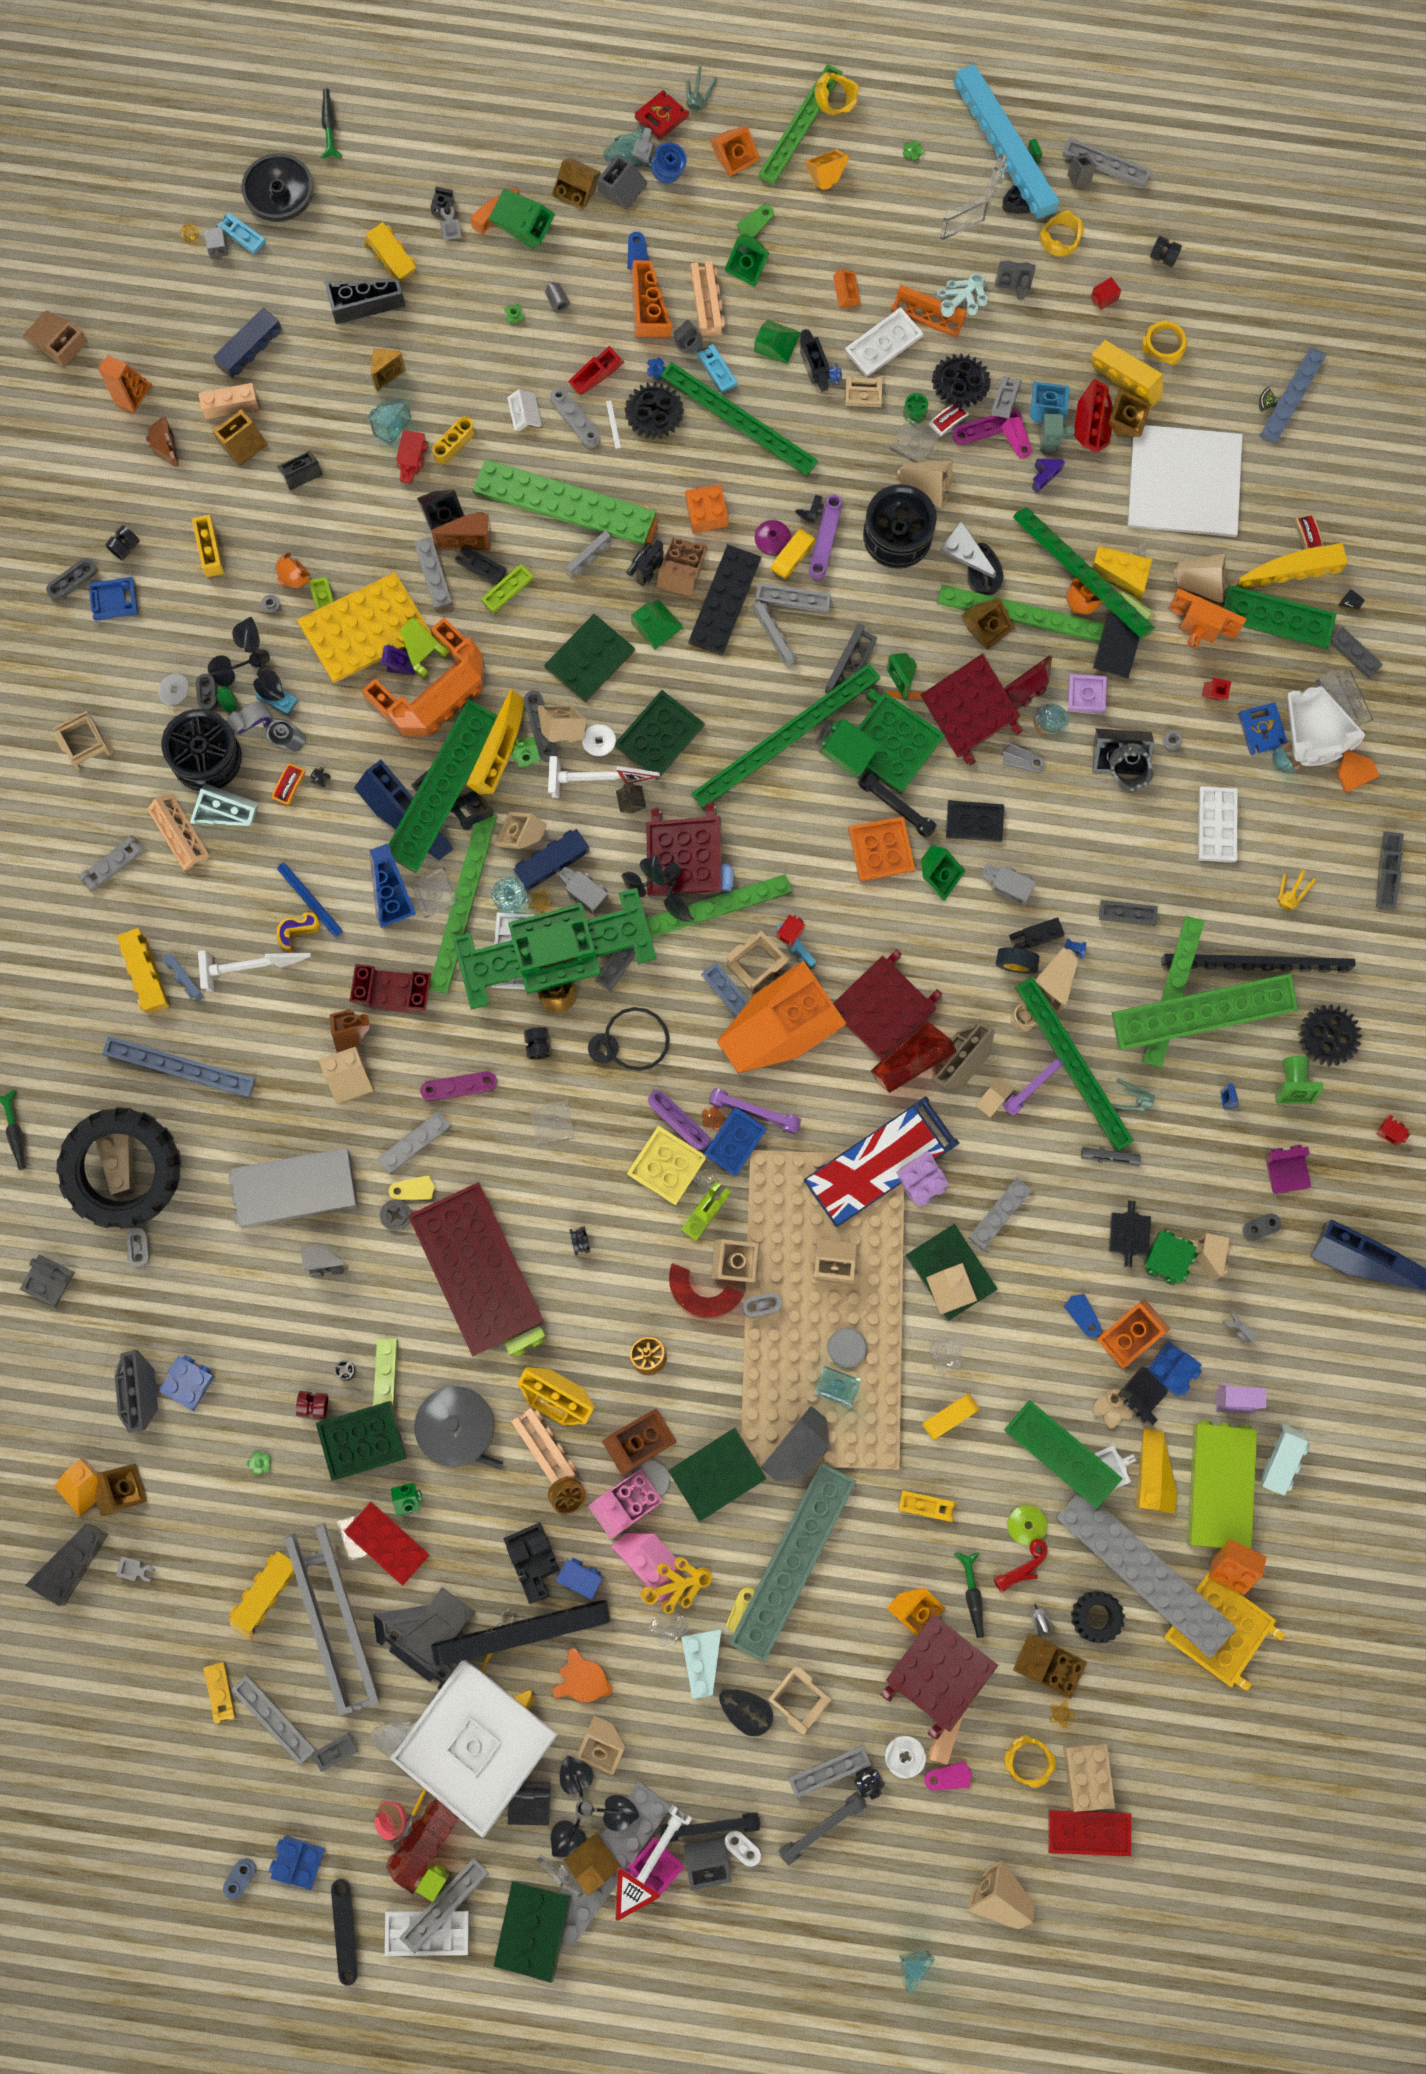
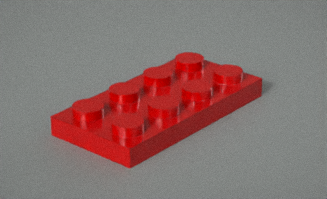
[343,1501,430,1586]
[1048,1810,1131,1857]

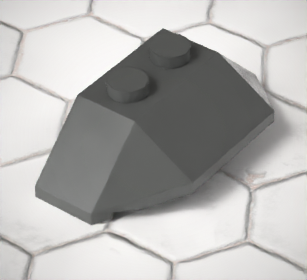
[115,1350,158,1433]
[761,1406,830,1481]

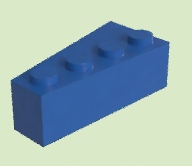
[369,844,416,928]

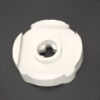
[885,1736,926,1779]

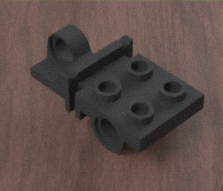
[503,1522,560,1604]

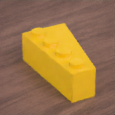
[1091,340,1163,409]
[116,928,170,1014]
[229,1551,295,1640]

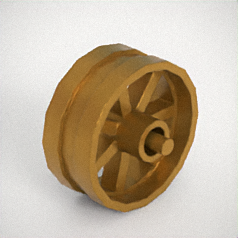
[630,1337,667,1376]
[548,1476,586,1514]

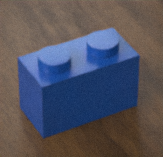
[556,1558,603,1600]

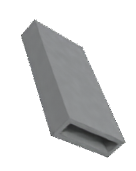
[229,1148,358,1229]

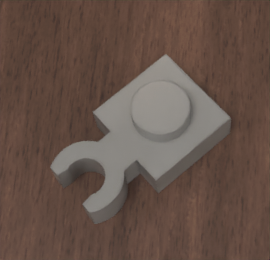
[440,206,461,241]
[116,1556,155,1582]

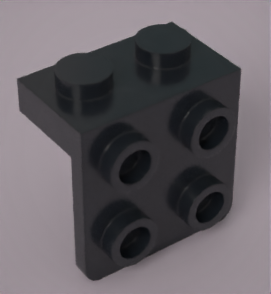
[1117,1367,1168,1425]

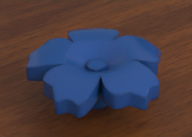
[647,357,666,381]

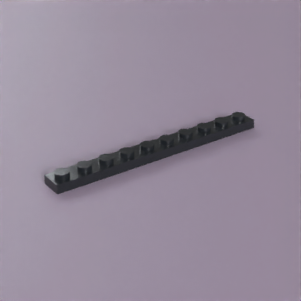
[1161,954,1356,973]

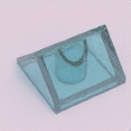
[813,1366,861,1409]
[899,1950,935,1995]

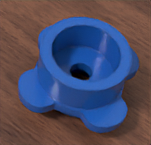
[829,363,842,385]

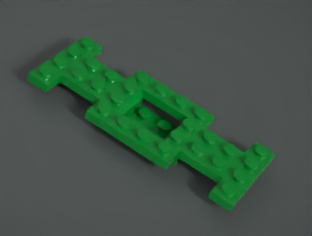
[452,888,657,1010]

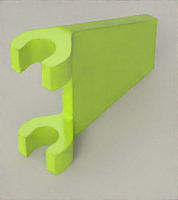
[400,617,449,680]

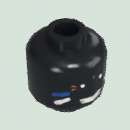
[854,1767,885,1800]

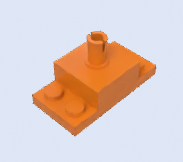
[1168,588,1247,648]

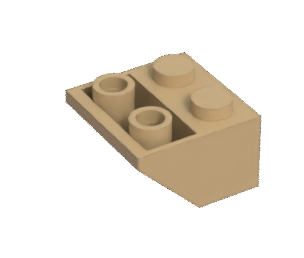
[1196,1233,1231,1281]
[813,1239,856,1283]

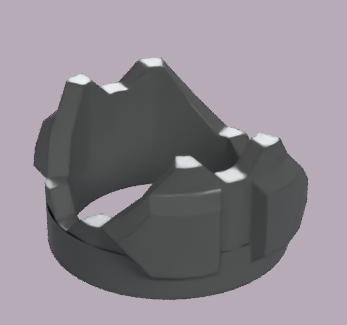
[1109,743,1153,791]

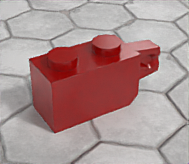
[396,430,428,484]

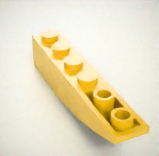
[1236,543,1348,589]
[466,689,524,795]

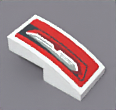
[928,404,969,437]

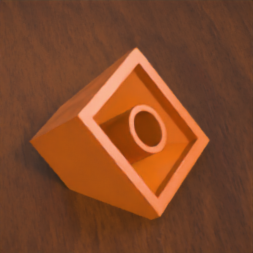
[710,126,760,176]

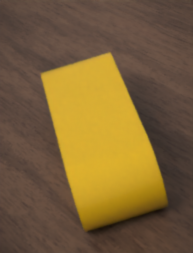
[432,416,475,465]
[770,528,816,580]
[922,1393,980,1440]

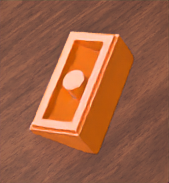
[833,269,861,307]

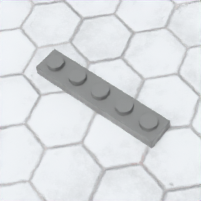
[1062,138,1151,188]
[231,1675,316,1765]
[399,1858,489,1954]

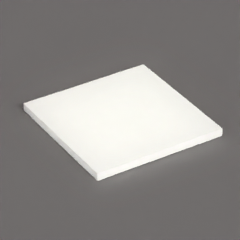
[1127,425,1242,537]
[390,1659,558,1838]

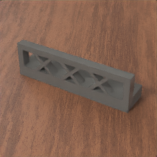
[825,623,877,693]

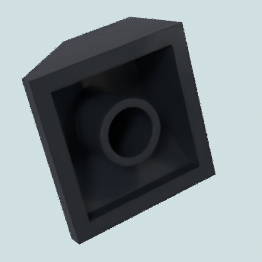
[417,490,465,533]

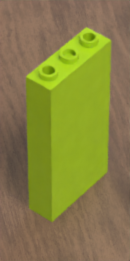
[1187,1421,1257,1549]

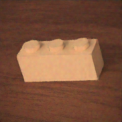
[198,383,259,419]

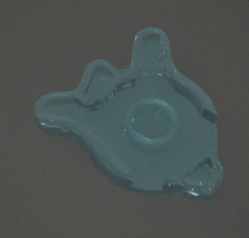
[604,126,653,168]

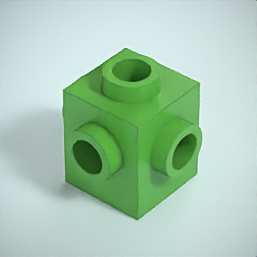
[511,737,541,767]

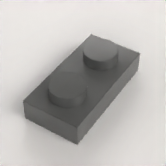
[312,1733,359,1772]

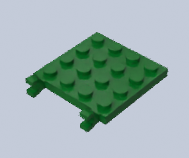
[858,688,945,794]

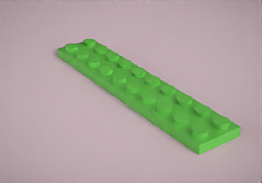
[472,459,657,546]
[1111,973,1298,1050]

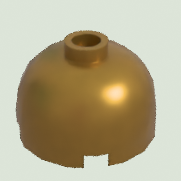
[537,982,577,1013]

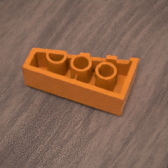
[631,260,673,338]
[99,355,152,414]

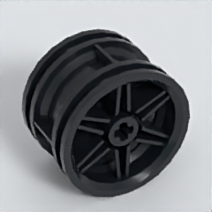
[161,709,242,791]

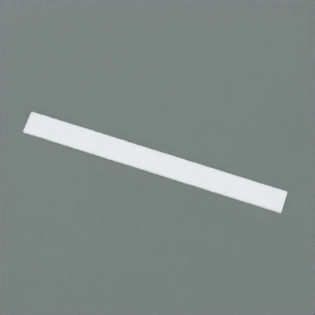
[606,400,621,449]

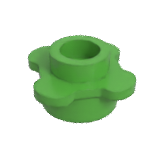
[504,304,524,323]

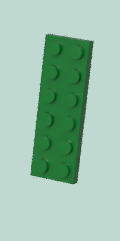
[1223,585,1337,649]
[1004,1400,1123,1509]

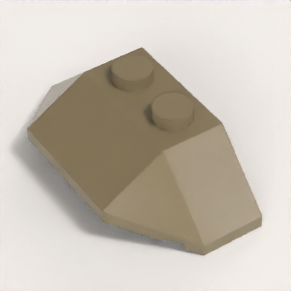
[932,1022,995,1089]

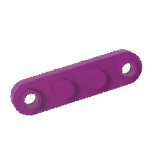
[952,409,1022,445]
[420,1071,497,1101]

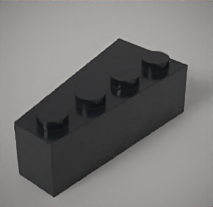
[324,279,406,324]

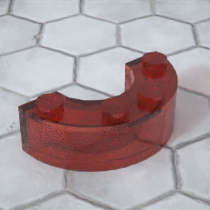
[669,1263,745,1320]

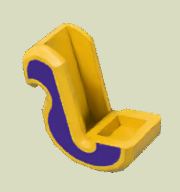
[276,912,321,953]

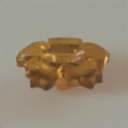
[702,1106,725,1130]

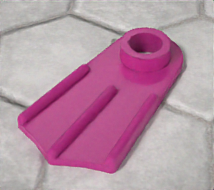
[1000,417,1032,458]
[924,1761,972,1790]

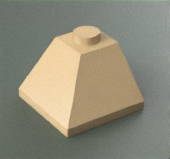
[494,812,547,849]
[926,1263,977,1315]
[576,1716,625,1775]

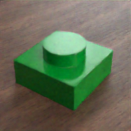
[1027,138,1042,164]

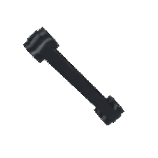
[857,771,937,838]
[660,1812,761,1842]
[331,1878,358,1986]

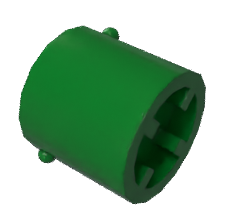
[903,393,928,425]

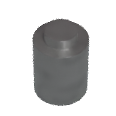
[545,282,570,312]

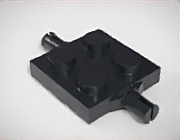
[1109,1201,1151,1267]

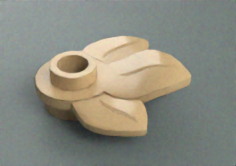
[1093,1389,1133,1429]

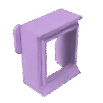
[1216,1384,1266,1414]

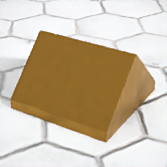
[370,348,406,392]
[1108,389,1151,437]

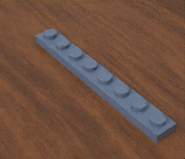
[102,1036,256,1098]

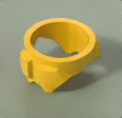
[815,72,859,116]
[1039,210,1084,256]
[1141,321,1188,365]
[1004,1735,1056,1788]

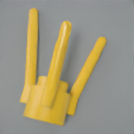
[1277,870,1316,911]

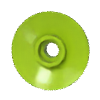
[1007,1505,1047,1546]

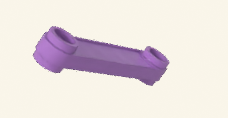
[809,495,842,580]
[1002,1058,1062,1116]
[709,1088,801,1134]

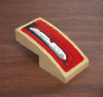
[1295,514,1324,550]

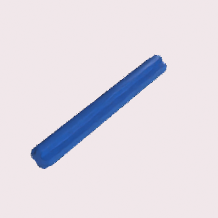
[277,862,343,937]

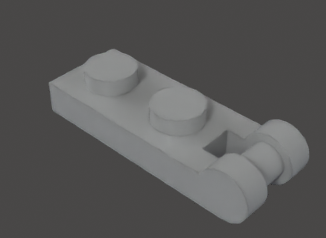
[992,376,1022,418]

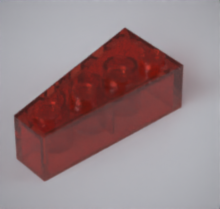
[871,1020,957,1093]
[386,1798,459,1894]

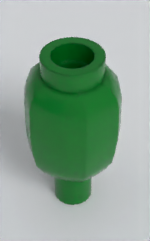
[216,686,239,714]

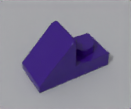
[1032,459,1065,493]
[381,645,415,675]

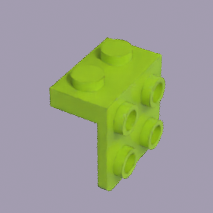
[504,1325,546,1357]

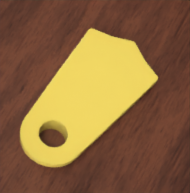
[388,1175,435,1200]
[726,1587,755,1633]

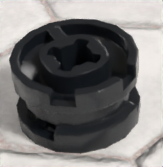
[569,1226,591,1256]

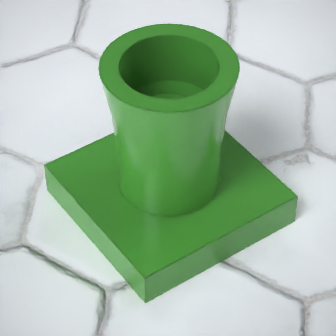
[1275,1056,1323,1104]

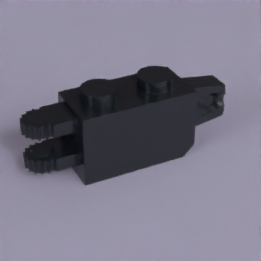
[800,329,830,392]

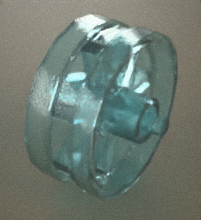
[491,877,527,913]

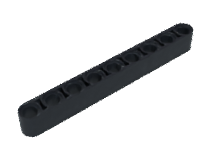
[431,1600,611,1666]

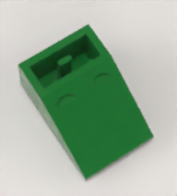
[488,188,555,249]

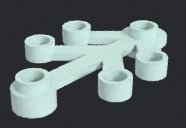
[937,273,988,317]

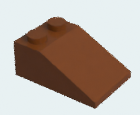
[432,512,491,550]
[602,1409,676,1476]

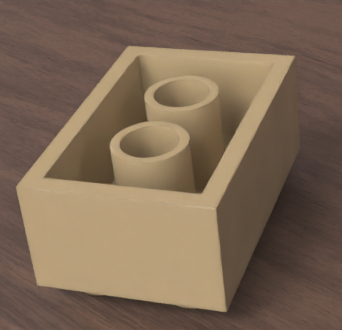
[1063,1742,1115,1812]

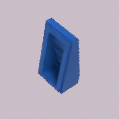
[1220,1083,1239,1110]

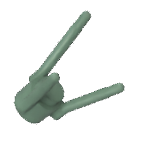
[686,66,717,111]
[1112,1078,1155,1112]

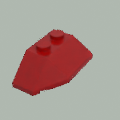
[1073,379,1113,453]

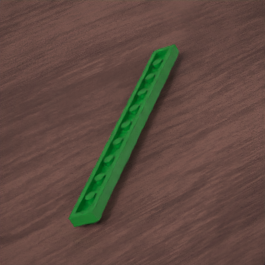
[661,362,818,477]
[1013,507,1155,639]
[1014,977,1134,1151]

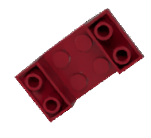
[349,964,432,1013]

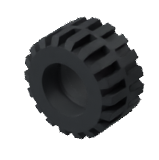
[1071,1591,1125,1643]

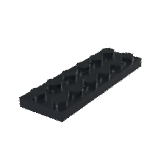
[688,544,762,656]

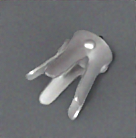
[1030,1604,1056,1636]

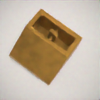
[552,158,601,210]
[213,409,268,467]

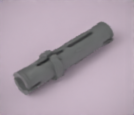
[1081,1146,1141,1166]

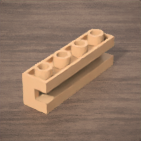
[691,261,725,337]
[511,1408,577,1484]

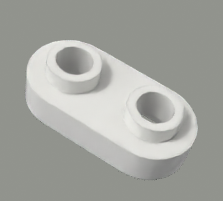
[725,1830,761,1867]

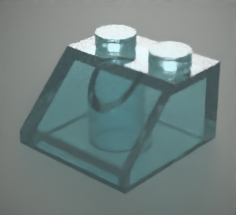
[369,399,412,445]

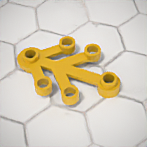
[641,1557,712,1614]

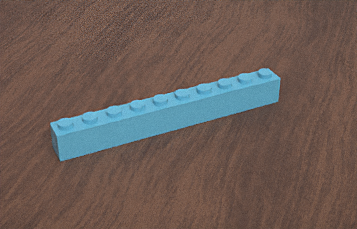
[953,64,1059,220]

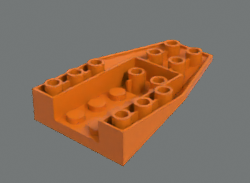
[717,960,847,1074]

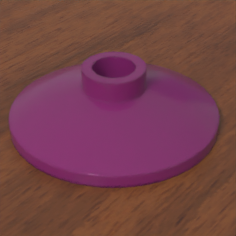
[754,520,791,555]

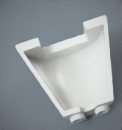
[1287,686,1365,766]

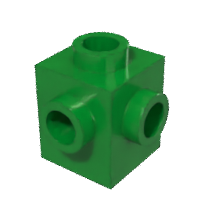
[391,1482,423,1516]

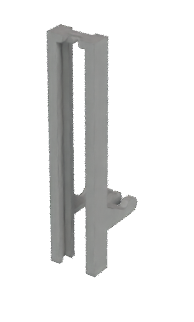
[284,1523,380,1716]

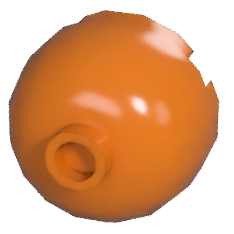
[276,551,312,589]
[1066,579,1103,615]

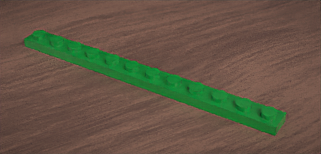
[691,663,881,810]

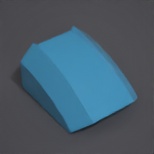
[1030,382,1069,423]

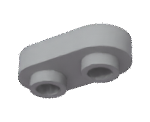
[127,1228,150,1268]
[743,1293,782,1318]

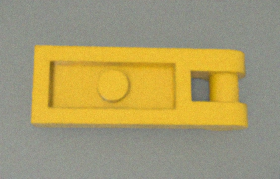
[898,1490,957,1522]
[203,1662,236,1724]

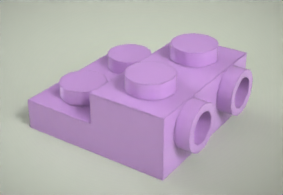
[896,1151,949,1207]

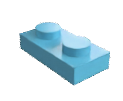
[256,691,298,716]

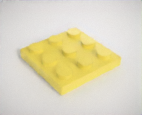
[627,1125,707,1206]

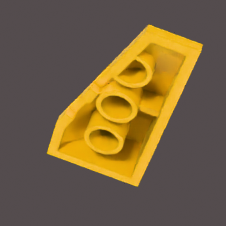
[1135,1428,1177,1514]

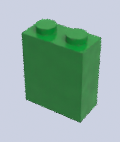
[819,719,880,778]

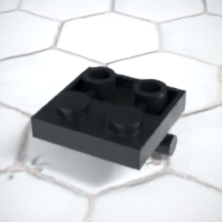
[626,539,664,586]
[508,1781,551,1825]

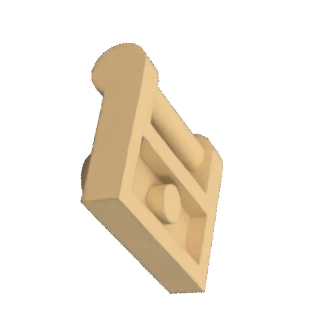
[845,375,882,408]

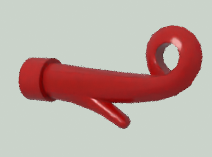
[993,1539,1048,1593]

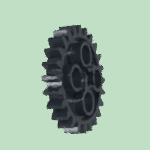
[932,353,991,408]
[625,382,684,440]
[1298,1004,1362,1067]

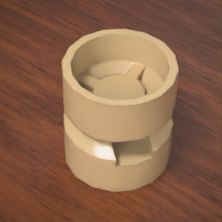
[1011,1003,1036,1032]

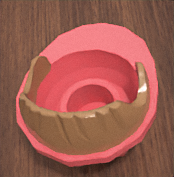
[374,1801,408,1840]

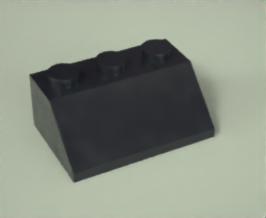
[1092,728,1154,775]

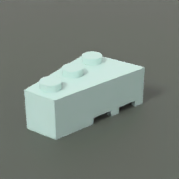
[190,784,259,826]
[1260,1423,1309,1496]
[681,1629,721,1699]

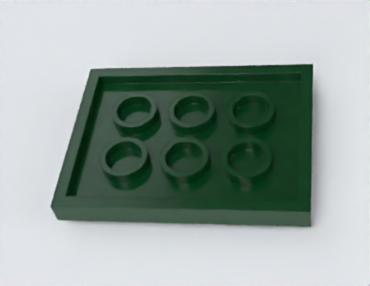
[544,614,635,703]
[614,690,705,781]
[905,1223,997,1321]
[316,1401,407,1481]
[668,1427,767,1522]
[493,1881,572,1983]

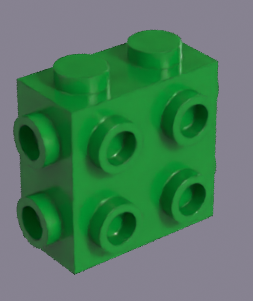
[1143,1230,1197,1286]

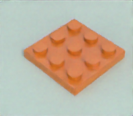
[848,816,915,882]

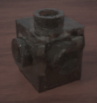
[616,783,646,814]

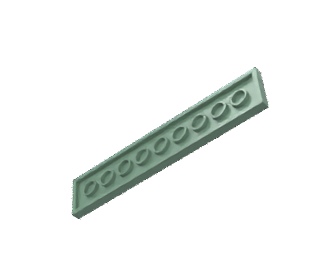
[729,1462,856,1663]

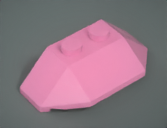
[611,1533,681,1604]

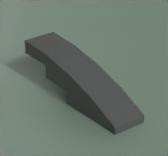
[1376,831,1404,909]

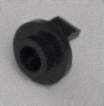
[310,767,331,787]

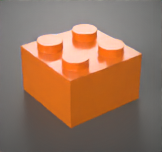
[685,484,728,533]
[1208,1539,1267,1595]

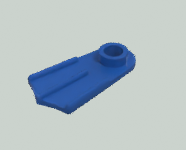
[627,232,648,270]
[1064,1294,1101,1337]

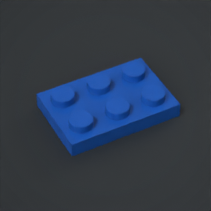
[703,1107,767,1177]

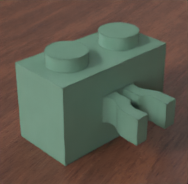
[1040,414,1074,453]

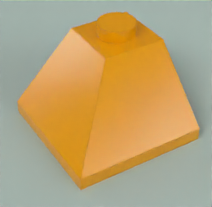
[805,149,849,190]
[54,1459,99,1517]
[886,1588,946,1637]

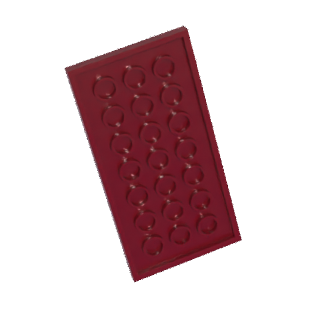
[408,1182,544,1357]

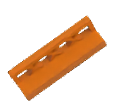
[891,285,967,338]

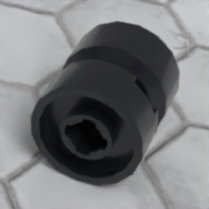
[1149,235,1183,267]
[105,525,140,561]
[524,1027,552,1060]

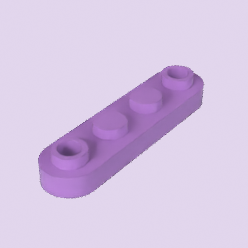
[648,1090,710,1150]

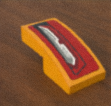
[271,763,306,805]

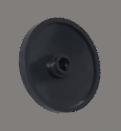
[241,153,314,222]

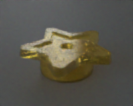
[528,890,553,913]
[1050,1701,1075,1728]

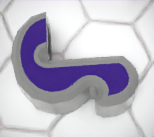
[226,701,273,735]

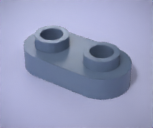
[223,1858,256,1899]

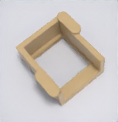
[53,711,114,772]
[726,931,788,993]
[768,1666,831,1734]

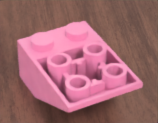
[588,1469,664,1539]

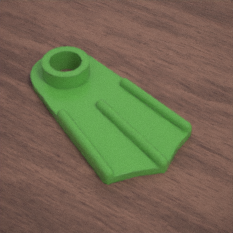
[737,205,774,238]

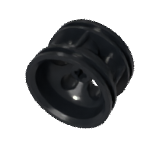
[863,484,937,569]

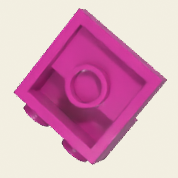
[625,1837,684,1895]

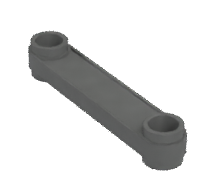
[778,1791,867,1865]

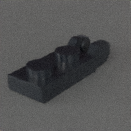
[455,547,507,585]
[1009,917,1065,949]

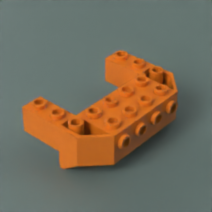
[362,617,484,737]

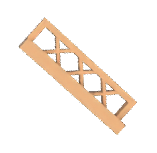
[147,795,210,871]
[927,1714,964,1765]

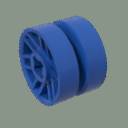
[651,142,687,183]

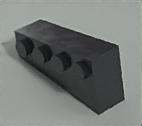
[25,1524,108,1606]

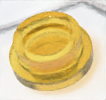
[180,223,199,242]

